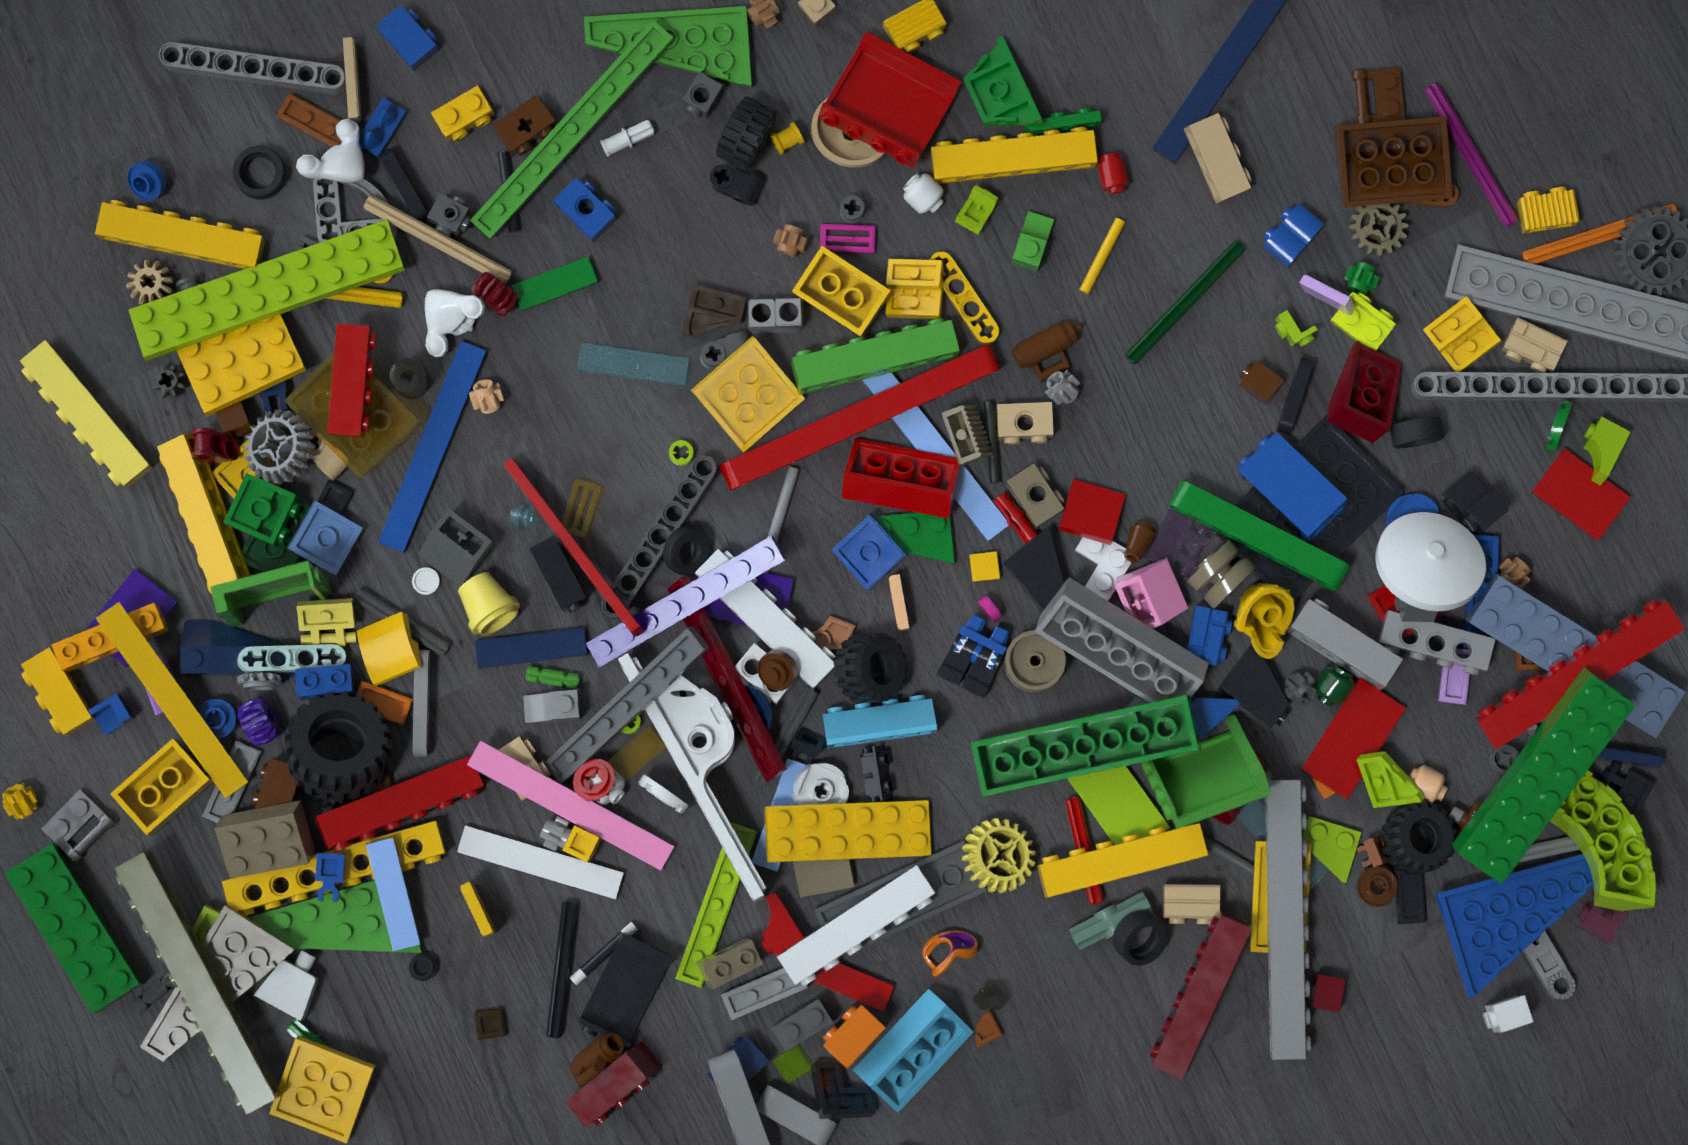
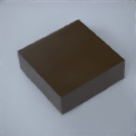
[474,1008,506,1040]

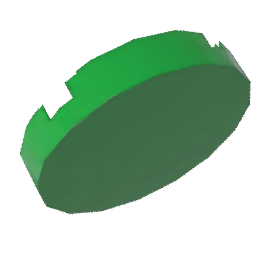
[1545,399,1573,454]

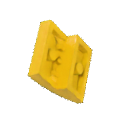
[885,259,943,319]
[1423,296,1502,372]
[357,612,422,686]

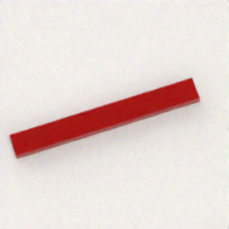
[504,458,645,637]

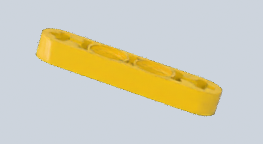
[930,252,999,345]

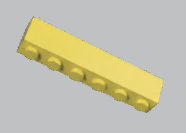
[20,340,153,489]

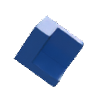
[88,693,134,735]

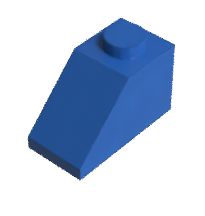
[1192,698,1240,740]

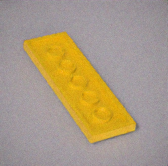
[764,800,931,863]

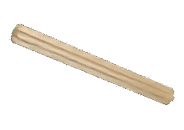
[364,195,512,283]

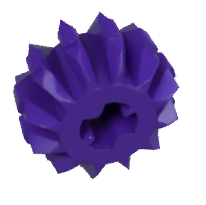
[238,698,280,746]

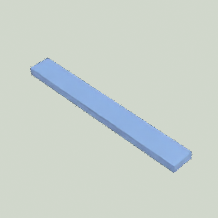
[862,373,1008,542]

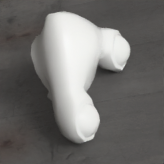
[296,119,365,183]
[425,289,486,358]

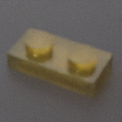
[607,726,666,783]

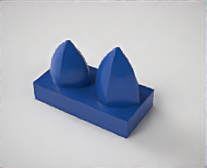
[359,98,407,159]

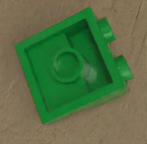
[223,473,301,547]

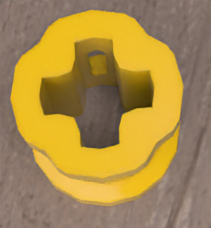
[770,122,805,156]

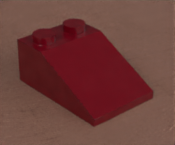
[1326,341,1402,443]

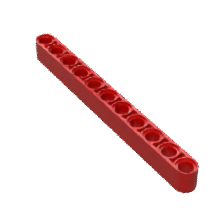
[719,344,1001,491]

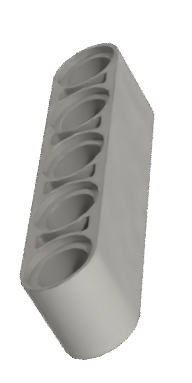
[707,1050,770,1145]

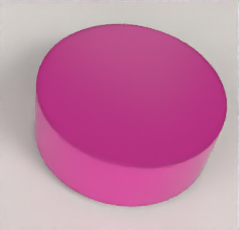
[977,596,1002,623]

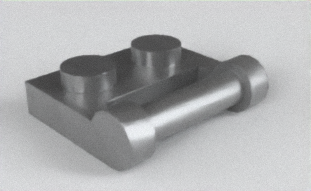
[41,789,116,863]

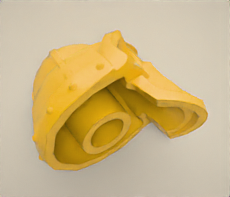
[1233,582,1294,659]

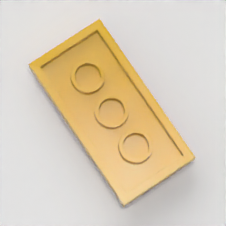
[1250,841,1311,953]

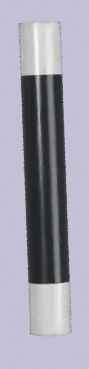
[569,922,638,985]

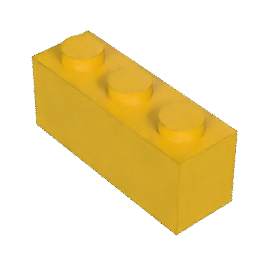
[21,647,96,737]

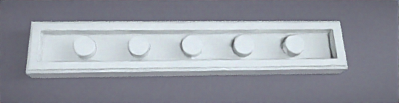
[457,826,624,899]

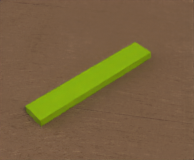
[675,822,757,988]

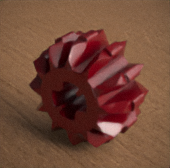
[471,272,518,316]

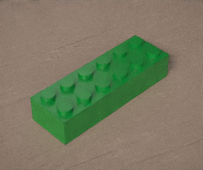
[4,843,144,1014]

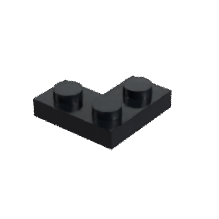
[811,1062,875,1119]

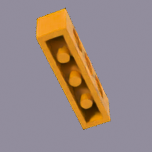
[51,603,169,673]

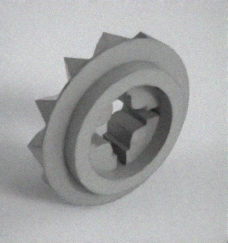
[237,672,282,690]

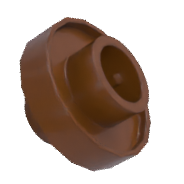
[757,650,798,691]
[1356,866,1398,907]

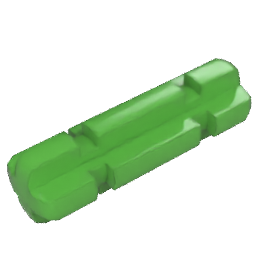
[525,666,580,689]

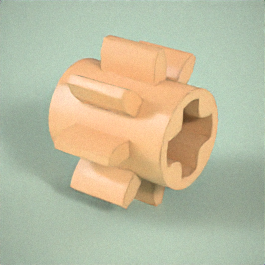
[469,379,504,414]

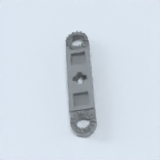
[1523,931,1576,1000]

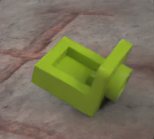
[955,185,998,235]
[1275,310,1318,347]

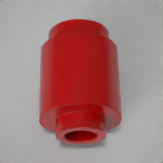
[1097,153,1129,195]

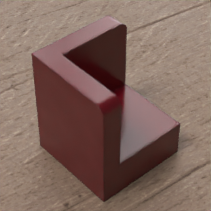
[1312,974,1345,1012]

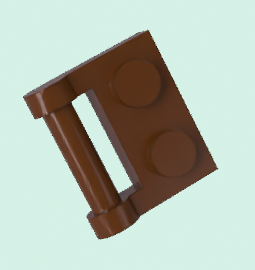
[1351,67,1405,124]

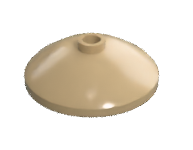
[811,98,885,168]

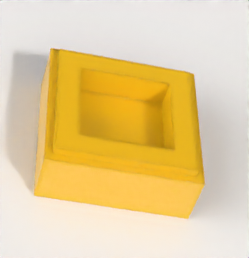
[969,551,1000,583]

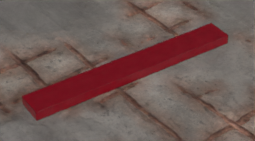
[668,575,787,782]

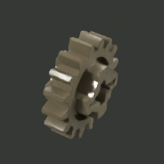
[1348,204,1409,258]

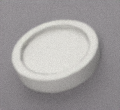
[412,567,440,595]

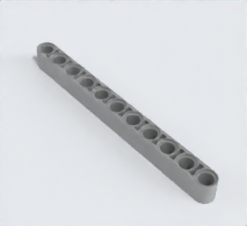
[1411,372,1688,402]

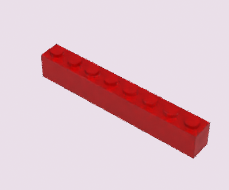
[1475,599,1685,750]

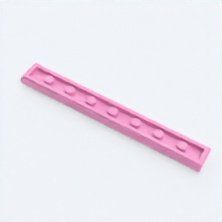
[467,740,674,870]

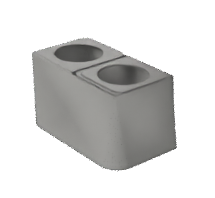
[747,298,804,334]

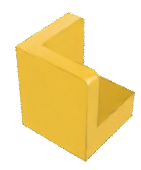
[563,825,602,863]

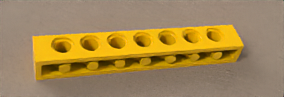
[222,821,447,916]

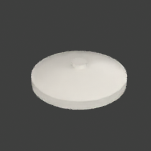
[1375,512,1486,611]

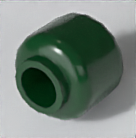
[1315,664,1355,707]

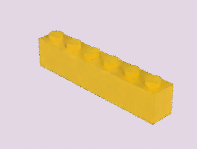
[931,127,1097,184]
[95,200,265,269]
[157,434,251,594]
[1037,823,1208,898]

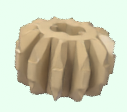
[126,260,174,305]

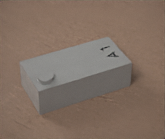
[1286,599,1403,690]

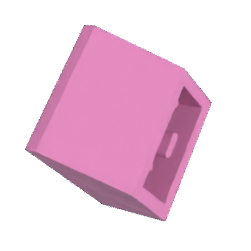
[1114,558,1189,628]

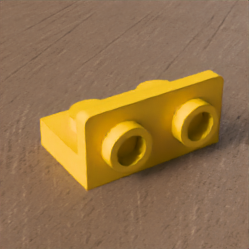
[431,85,495,142]

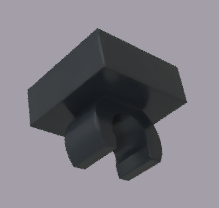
[791,728,826,765]

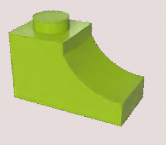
[1583,416,1630,486]

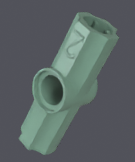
[1068,892,1153,950]

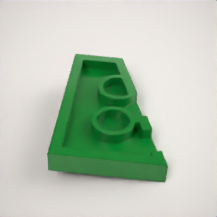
[875,513,955,564]

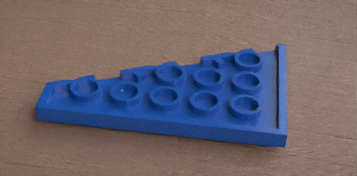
[1436,854,1594,999]

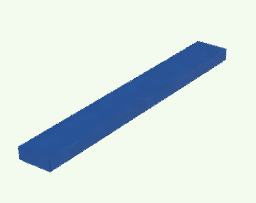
[378,341,487,553]

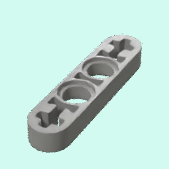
[413,650,430,757]

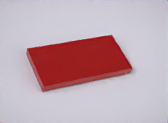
[1300,678,1406,800]

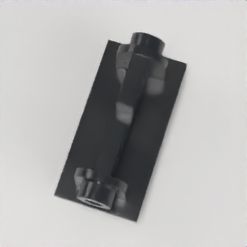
[860,746,894,803]

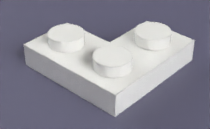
[1075,537,1131,601]

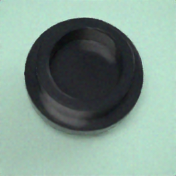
[409,953,437,981]

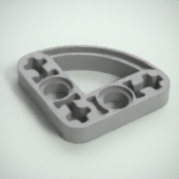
[313,178,398,242]

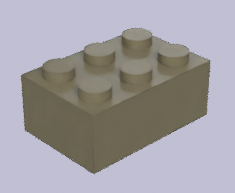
[214,800,316,879]

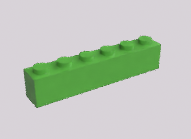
[791,318,960,395]

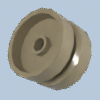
[1187,540,1256,609]
[1004,630,1066,693]

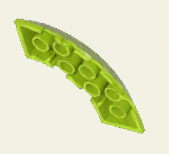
[1549,770,1656,911]

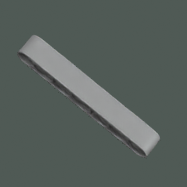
[159,42,346,94]

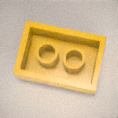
[792,246,892,337]
[110,739,213,837]

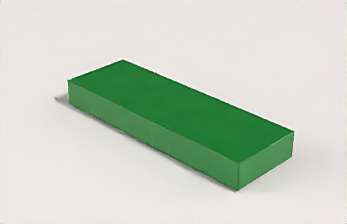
[512,257,598,312]

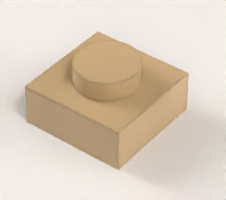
[798,0,836,25]

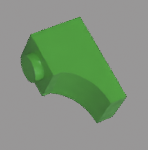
[1011,211,1054,272]

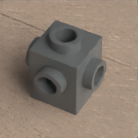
[427,193,472,237]

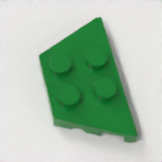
[963,36,1044,127]

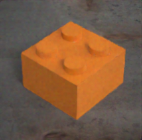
[823,1005,885,1069]

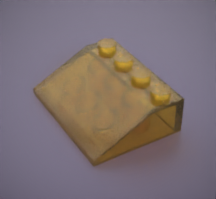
[284,352,423,479]

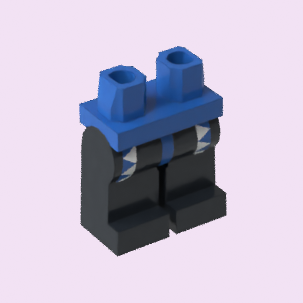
[936,615,1009,698]

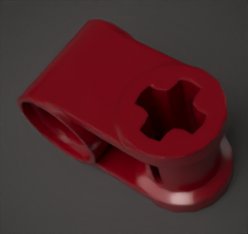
[192,428,239,465]

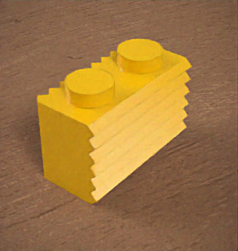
[883,0,946,54]
[1517,187,1580,234]

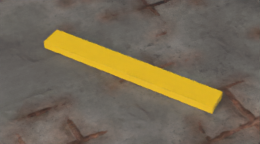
[96,602,248,798]

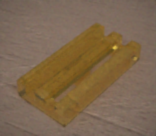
[562,478,602,539]

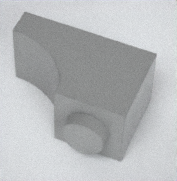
[523,690,581,724]

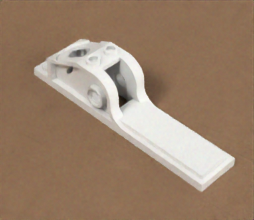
[618,653,766,904]

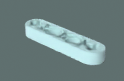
[237,644,346,673]

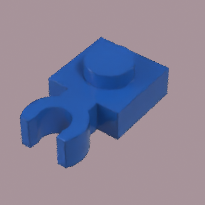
[315,853,346,902]

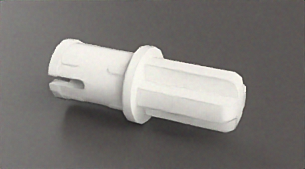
[600,120,654,157]

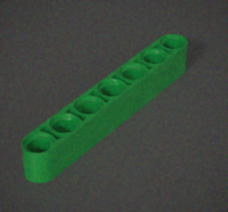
[1169,481,1350,591]

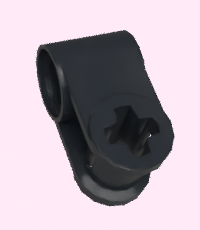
[709,164,763,206]

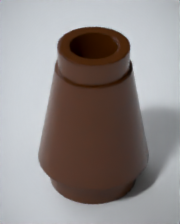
[1124,521,1156,563]

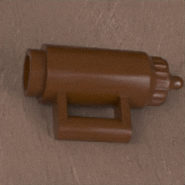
[1011,321,1083,383]
[570,1033,624,1087]

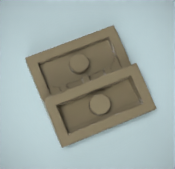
[793,859,854,898]

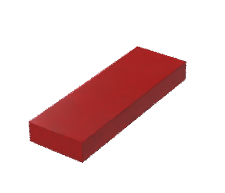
[812,963,894,1012]

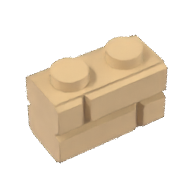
[1501,318,1567,373]
[1162,884,1220,924]

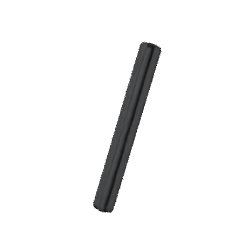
[546,901,577,1038]

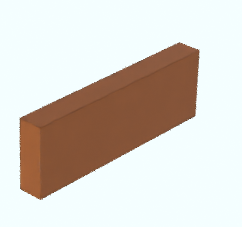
[276,93,361,147]

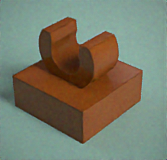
[1356,834,1389,867]

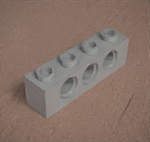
[1378,610,1496,676]

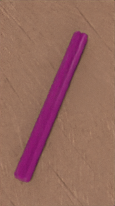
[1425,83,1518,227]

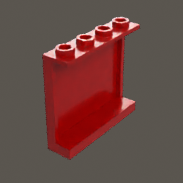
[818,31,961,169]

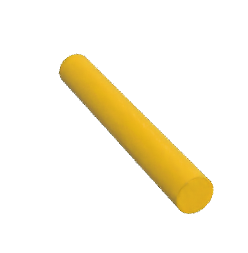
[1079,218,1125,295]

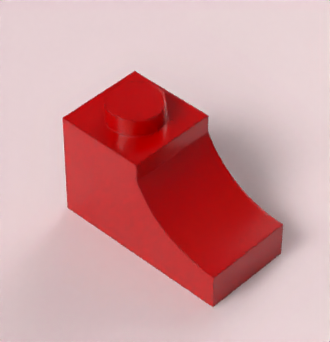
[760,892,804,957]

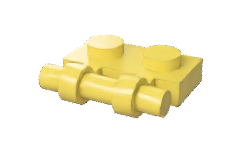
[297,598,357,646]

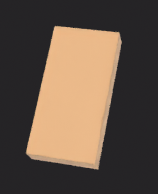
[889,574,909,632]

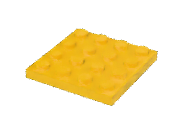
[177,314,306,417]

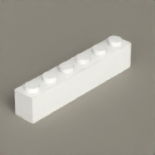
[695,549,836,690]
[777,865,935,987]

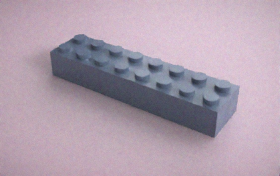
[1465,573,1686,738]

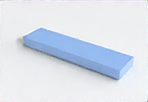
[752,758,806,872]
[366,837,420,951]

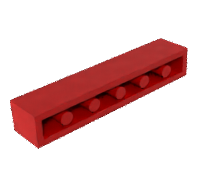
[315,755,484,852]

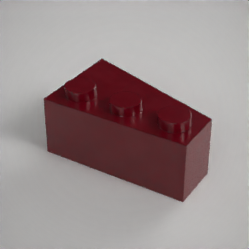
[565,1041,662,1128]

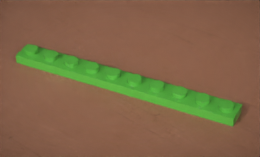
[470,20,674,240]

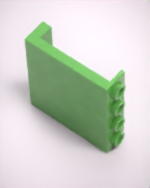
[210,561,331,628]
[1141,714,1271,829]

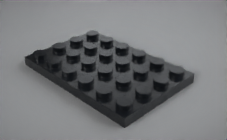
[1210,415,1404,601]

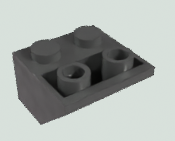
[418,508,495,587]

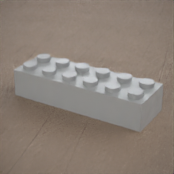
[1035,577,1209,703]

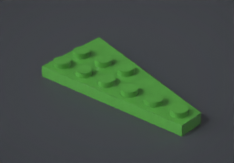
[248,880,422,953]

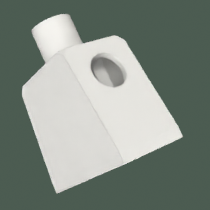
[254,950,319,1021]

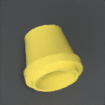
[458,572,520,636]

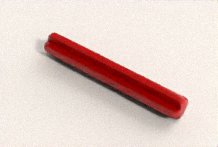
[1065,797,1103,905]

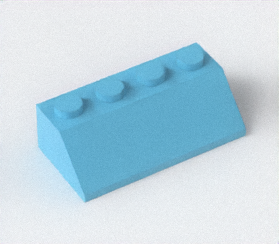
[823,695,937,749]
[853,989,973,1113]

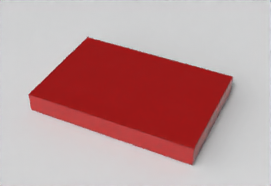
[1531,448,1631,542]

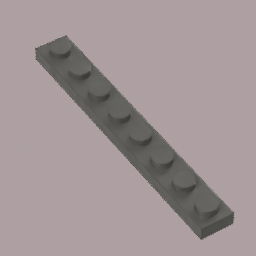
[544,626,709,784]

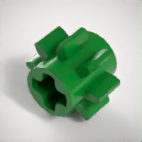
[1344,262,1380,295]

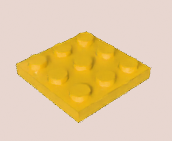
[691,336,805,452]
[269,1036,376,1143]

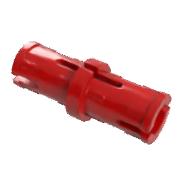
[993,491,1039,545]

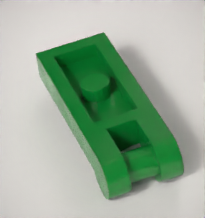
[1024,108,1101,136]

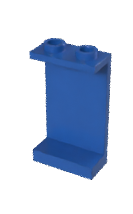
[1238,432,1348,543]

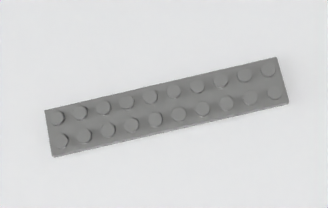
[1444,244,1688,362]

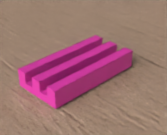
[820,224,875,254]

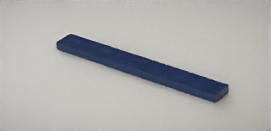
[1152,0,1286,164]

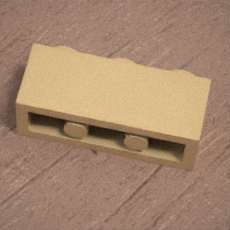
[1184,113,1251,203]

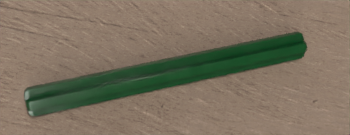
[1125,240,1245,364]

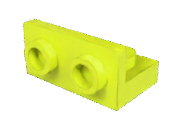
[1330,292,1396,350]

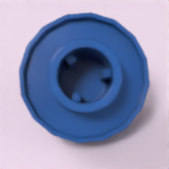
[127,160,166,201]
[198,699,237,740]

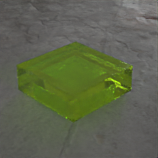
[773,1046,811,1084]

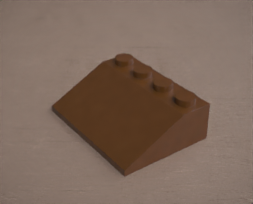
[1333,116,1453,208]

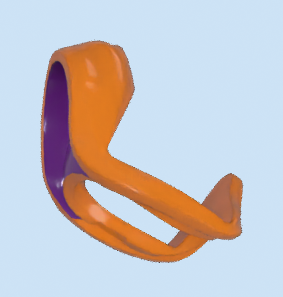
[922,930,978,977]

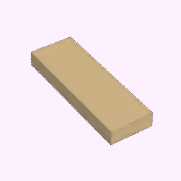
[343,37,362,123]

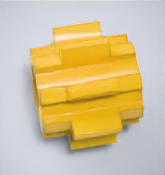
[2,783,38,819]

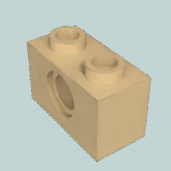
[996,402,1053,445]

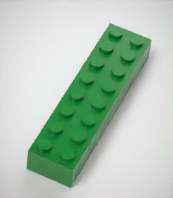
[1452,667,1636,884]
[971,695,1202,797]

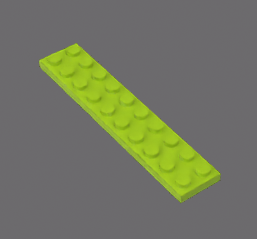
[129,219,405,361]

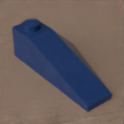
[180,621,295,676]

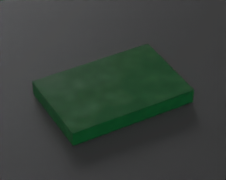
[242,499,311,573]

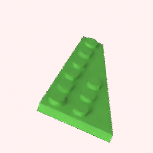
[584,6,752,88]

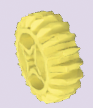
[961,818,1036,893]

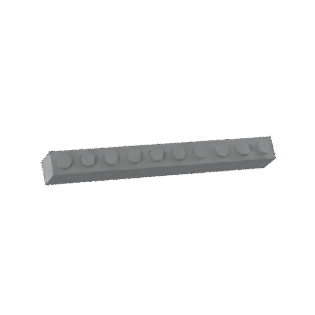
[1265,780,1311,1060]

